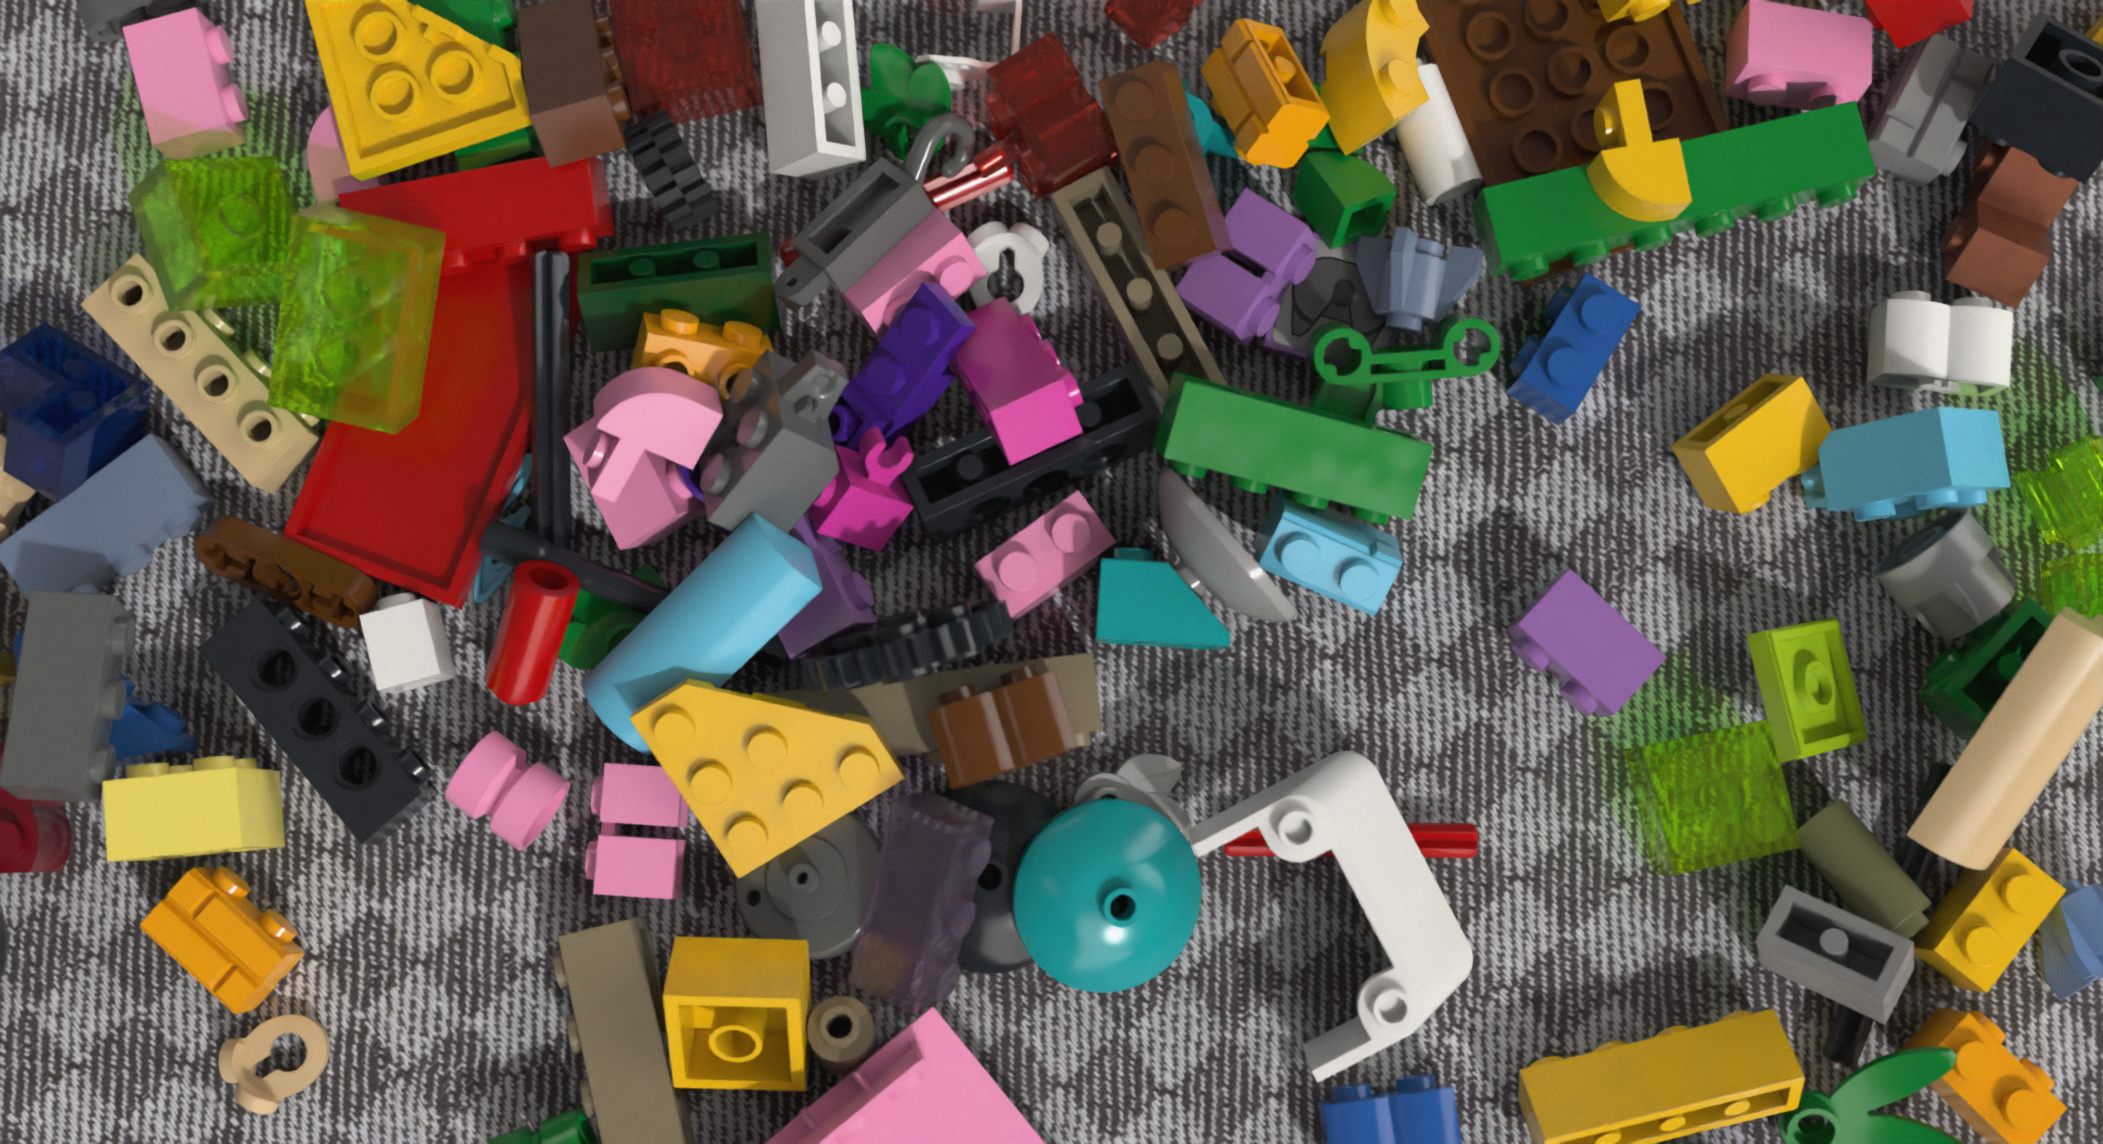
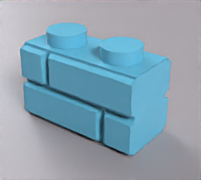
[1254,488,1403,617]

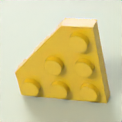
[304,0,533,182]
[629,678,906,879]

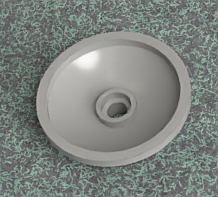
[1157,467,1298,623]

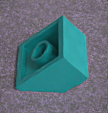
[1095,548,1230,651]

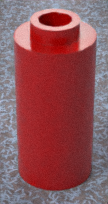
[484,560,580,706]

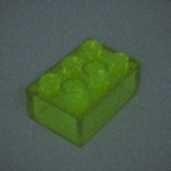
[267,203,446,435]

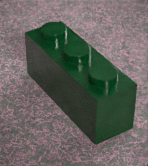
[577,231,782,353]

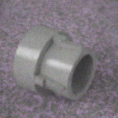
[1874,508,2019,641]

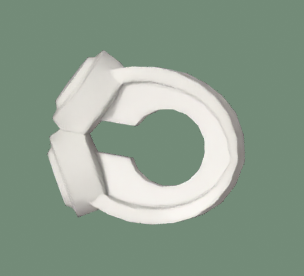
[967,221,1049,316]

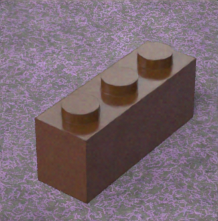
[516,0,632,168]
[1097,59,1233,271]

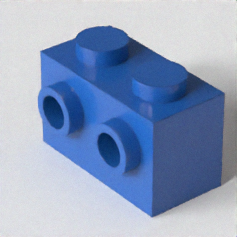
[1505,272,1642,426]

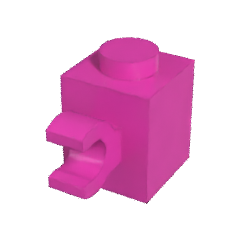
[808,426,914,552]

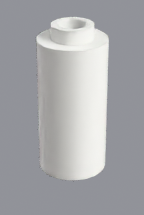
[1393,58,1483,206]

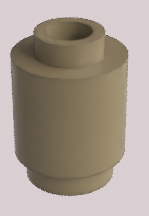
[807,996,878,1075]

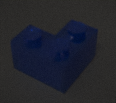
[0,322,152,503]

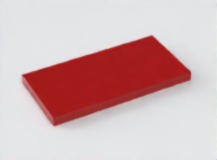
[282,247,589,610]

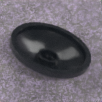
[894,780,1061,974]

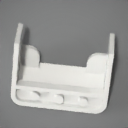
[1188,751,1473,1083]

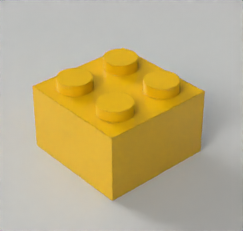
[663,936,813,1091]

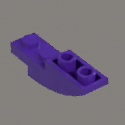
[828,282,977,453]

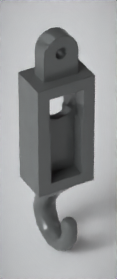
[774,112,976,309]

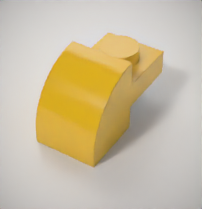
[1586,79,1692,222]

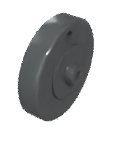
[734,812,891,961]

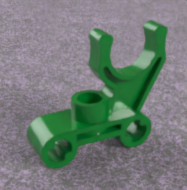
[1288,312,1501,491]

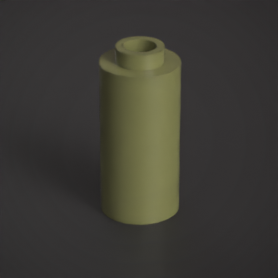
[1791,799,1932,939]

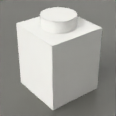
[359,592,457,694]

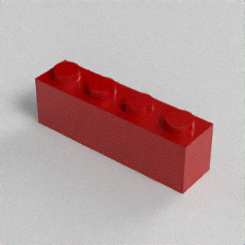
[338,156,615,286]

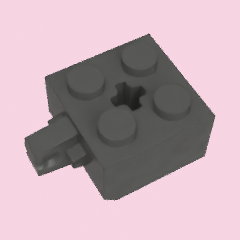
[698,349,848,534]

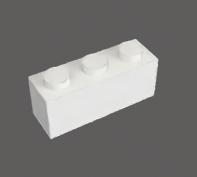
[755,0,867,180]

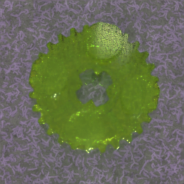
[2012,434,2103,552]

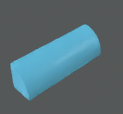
[581,512,823,756]

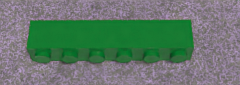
[1471,101,1877,281]

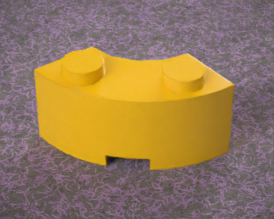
[1319,0,1430,156]

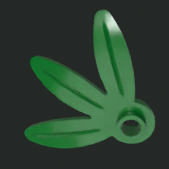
[1776,1046,1965,1144]

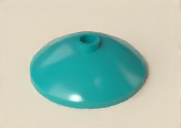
[1011,798,1202,993]

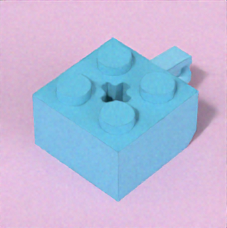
[1801,406,2011,522]

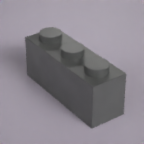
[0,590,136,803]

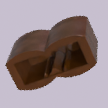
[927,664,1079,790]

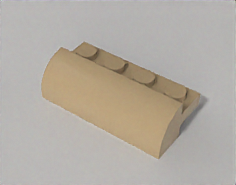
[1906,606,2103,870]

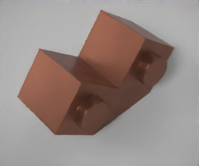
[1940,139,2079,309]

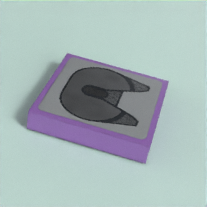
[1261,232,1397,368]

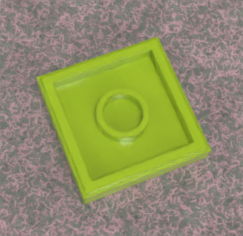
[1746,617,1869,763]

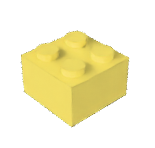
[102,756,285,862]

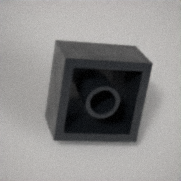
[1967,11,2103,185]

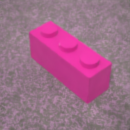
[950,296,1083,465]

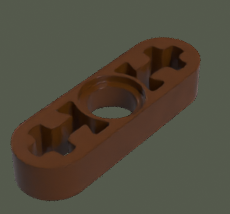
[194,515,379,628]

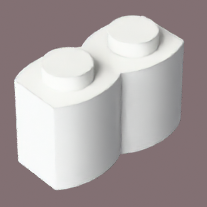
[1867,291,2013,396]

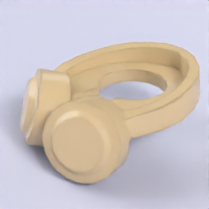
[218,1014,330,1114]

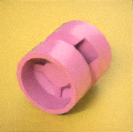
[445,731,571,851]

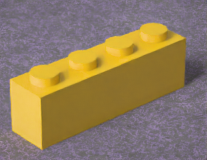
[1518,1008,1805,1144]

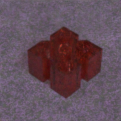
[972,31,1119,209]

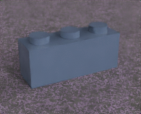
[0,433,217,600]

